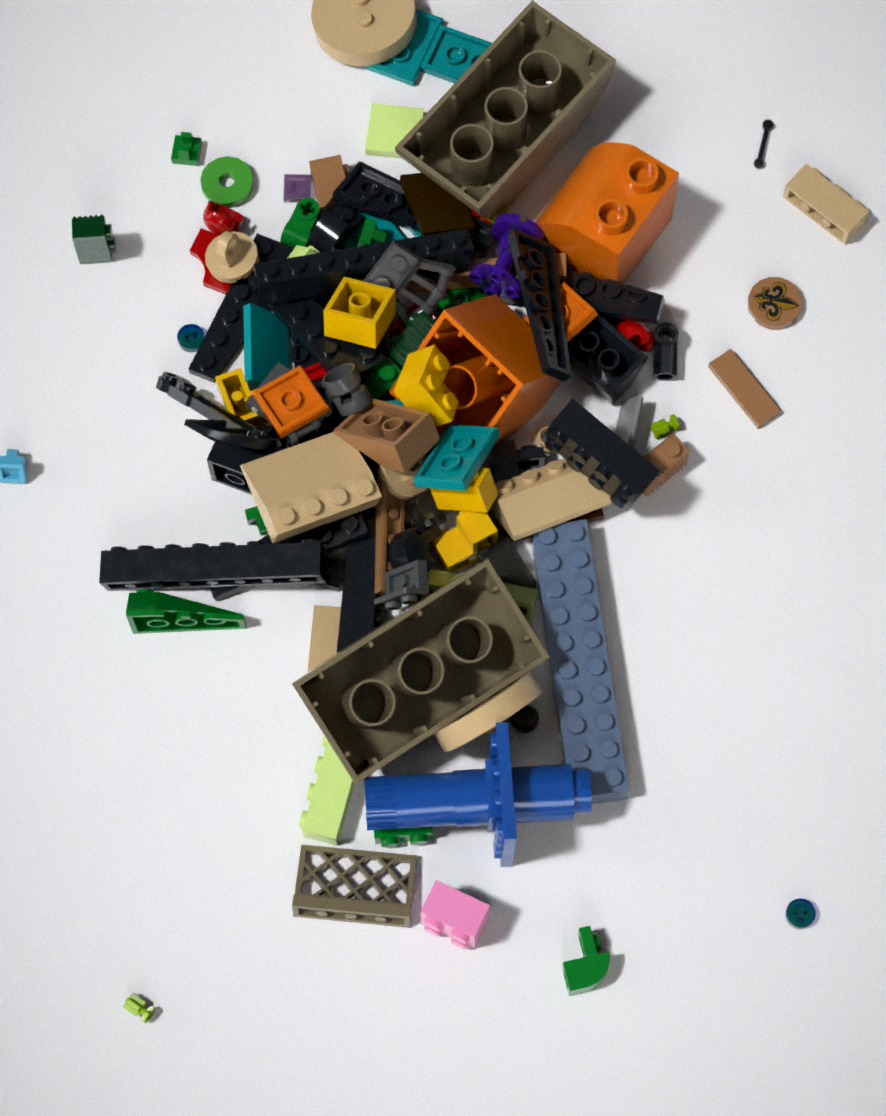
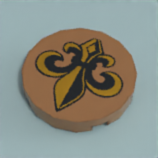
[748,277,802,330]

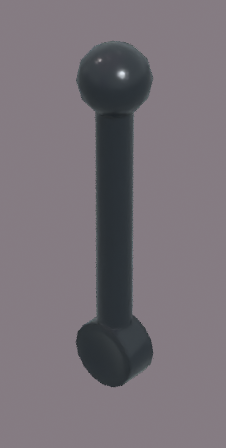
[754,119,773,169]

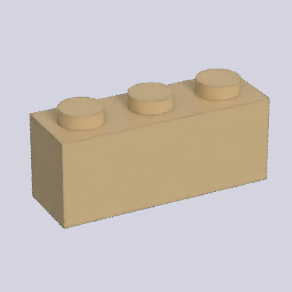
[783,164,869,245]

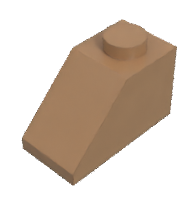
[309,155,350,217]

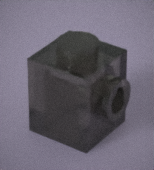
[405,490,454,527]

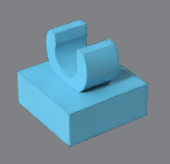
[0,449,27,483]

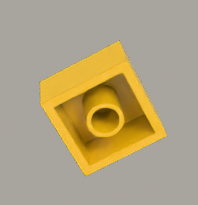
[323,277,396,349]

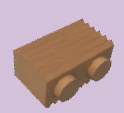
[643,433,690,496]

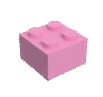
[420,880,490,949]

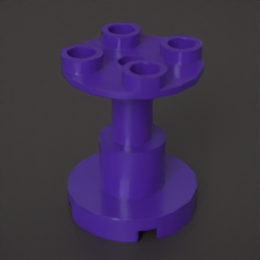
[469,213,545,299]

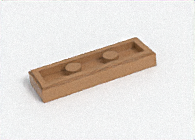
[708,349,780,429]

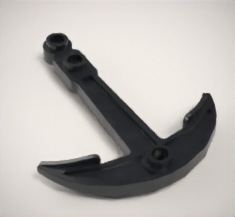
[156,372,287,450]

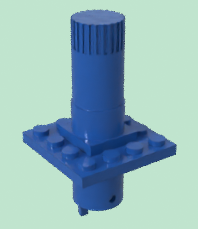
[364,722,592,867]

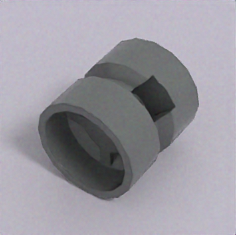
[322,363,372,416]

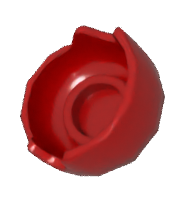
[203,201,244,235]
[616,320,654,352]

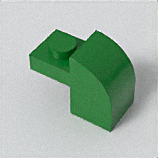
[562,926,610,996]

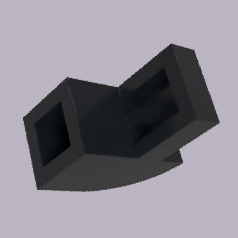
[307,203,364,253]
[490,439,545,484]
[388,523,442,572]

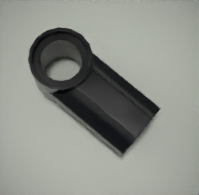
[653,322,679,381]

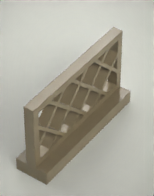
[292,844,417,928]

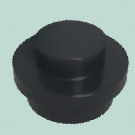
[510,705,539,733]

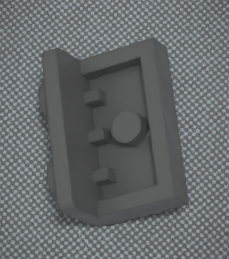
[374,560,429,610]

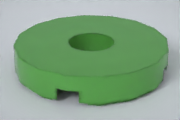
[200,156,254,207]

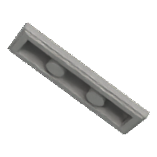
[615,395,644,448]

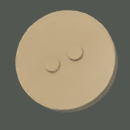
[311,0,417,66]
[433,670,543,752]

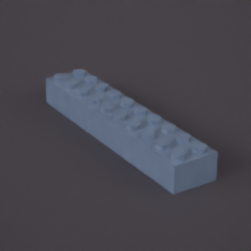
[530,519,630,804]

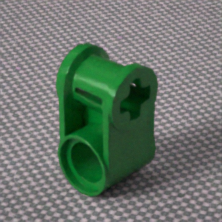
[280,198,321,248]

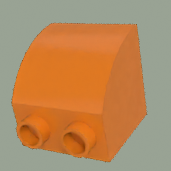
[534,142,679,285]
[389,294,572,453]

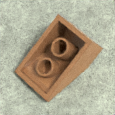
[334,398,440,473]

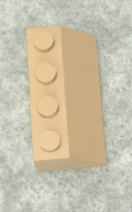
[491,458,613,541]

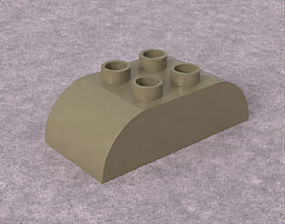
[395,0,616,219]
[292,559,550,784]

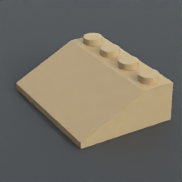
[240,432,382,543]

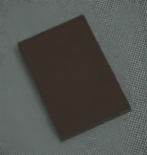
[399,173,475,236]

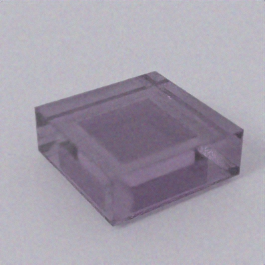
[283,174,311,202]

